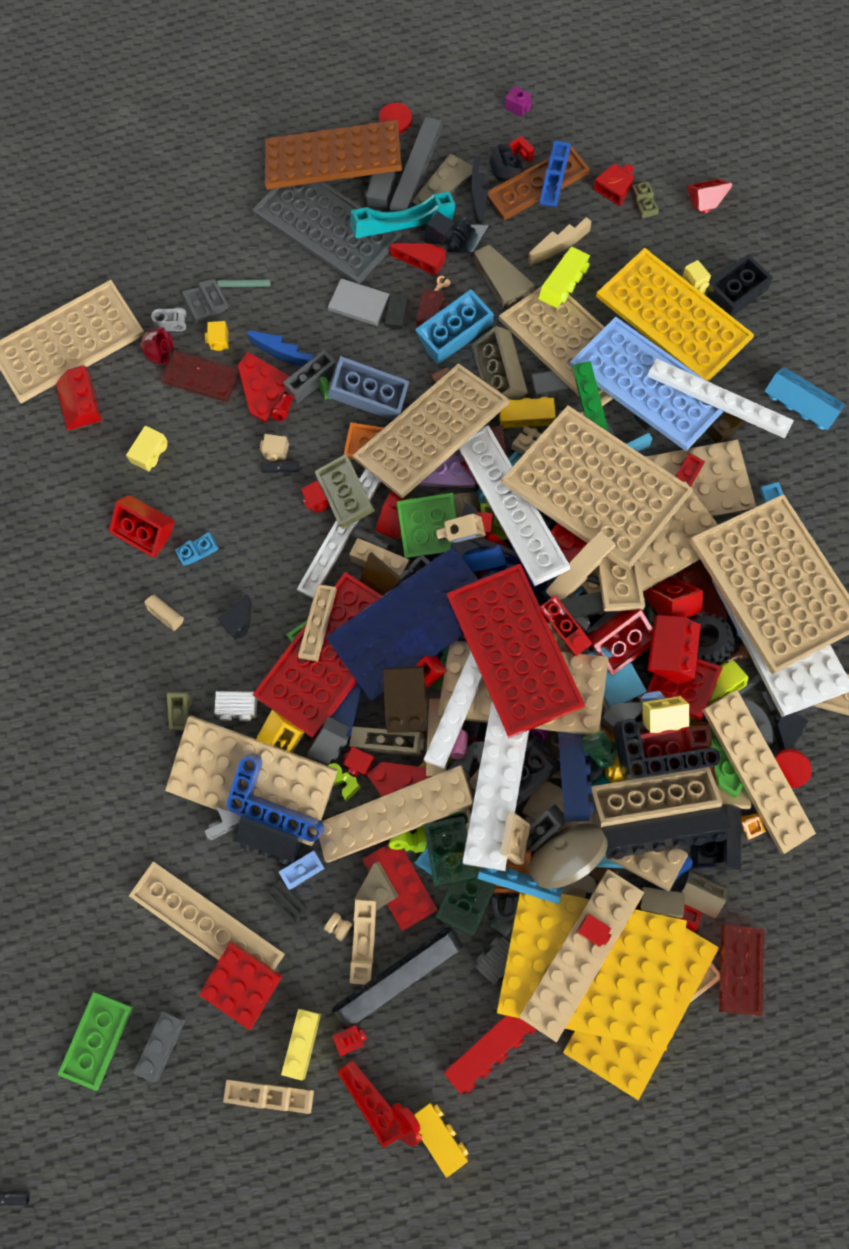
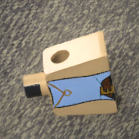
[436,514,485,543]

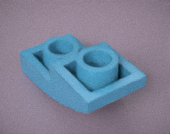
[175,532,219,566]

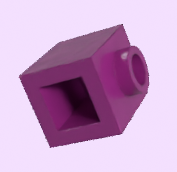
[505,86,532,117]

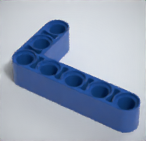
[226,754,325,842]

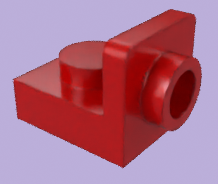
[508,136,535,163]

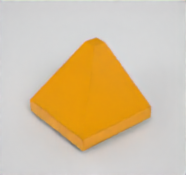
[741,813,766,840]

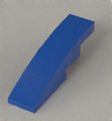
[540,141,571,207]
[247,330,314,367]
[433,545,506,575]

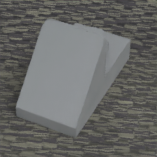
[205,807,241,840]

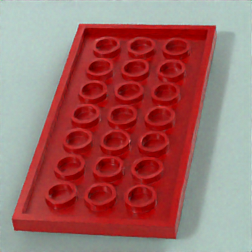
[446,564,585,739]
[253,572,407,739]

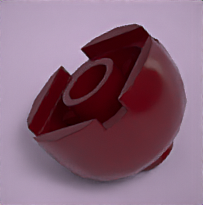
[140,328,174,364]

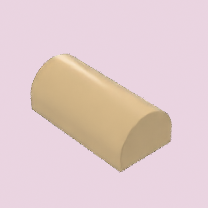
[144,595,184,631]

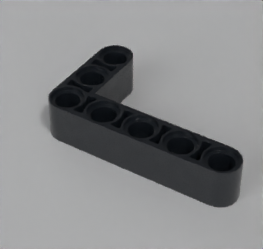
[613,719,721,780]

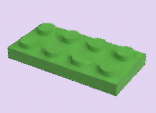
[58,992,133,1091]

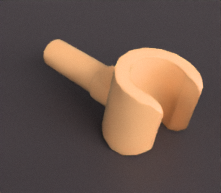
[430,276,450,298]

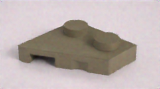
[354,862,399,911]

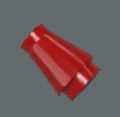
[271,394,292,422]

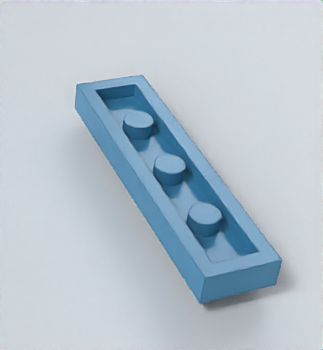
[478,867,564,904]

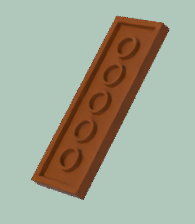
[487,146,590,221]

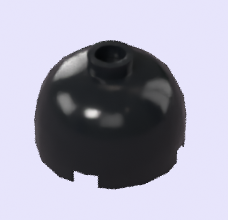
[489,143,524,180]

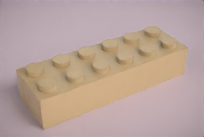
[588,767,723,830]

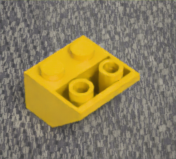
[256,709,305,753]

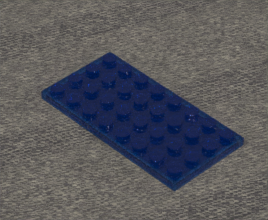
[326,547,478,701]

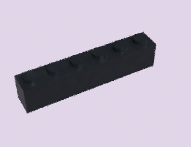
[602,807,731,859]

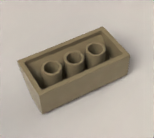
[471,326,528,400]

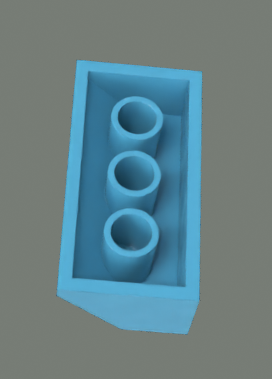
[415,290,494,365]
[764,367,846,430]

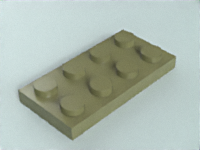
[314,454,375,529]

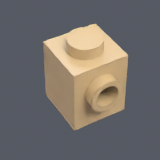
[260,434,289,461]

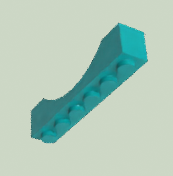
[350,192,455,238]

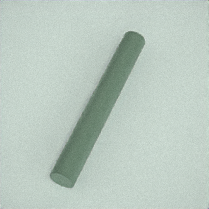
[218,280,271,287]

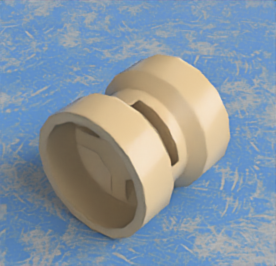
[324,912,353,941]

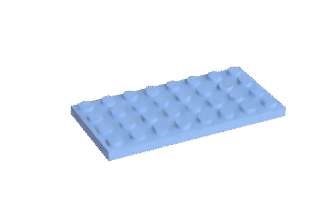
[569,317,723,451]

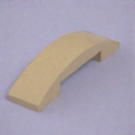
[350,899,376,985]

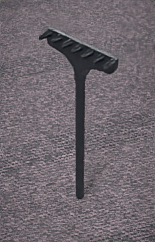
[445,503,600,586]

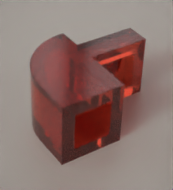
[688,721,712,748]

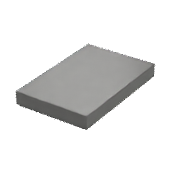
[328,279,390,326]

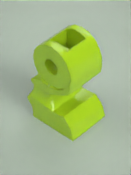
[328,763,360,802]
[389,826,428,853]

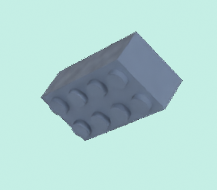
[326,356,409,421]

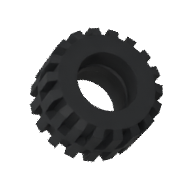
[691,613,735,665]

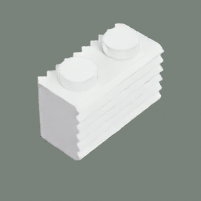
[214,691,257,721]

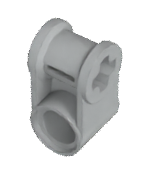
[151,308,186,332]

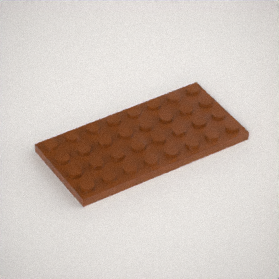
[265,120,402,189]

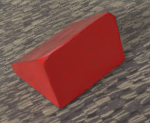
[677,904,702,933]

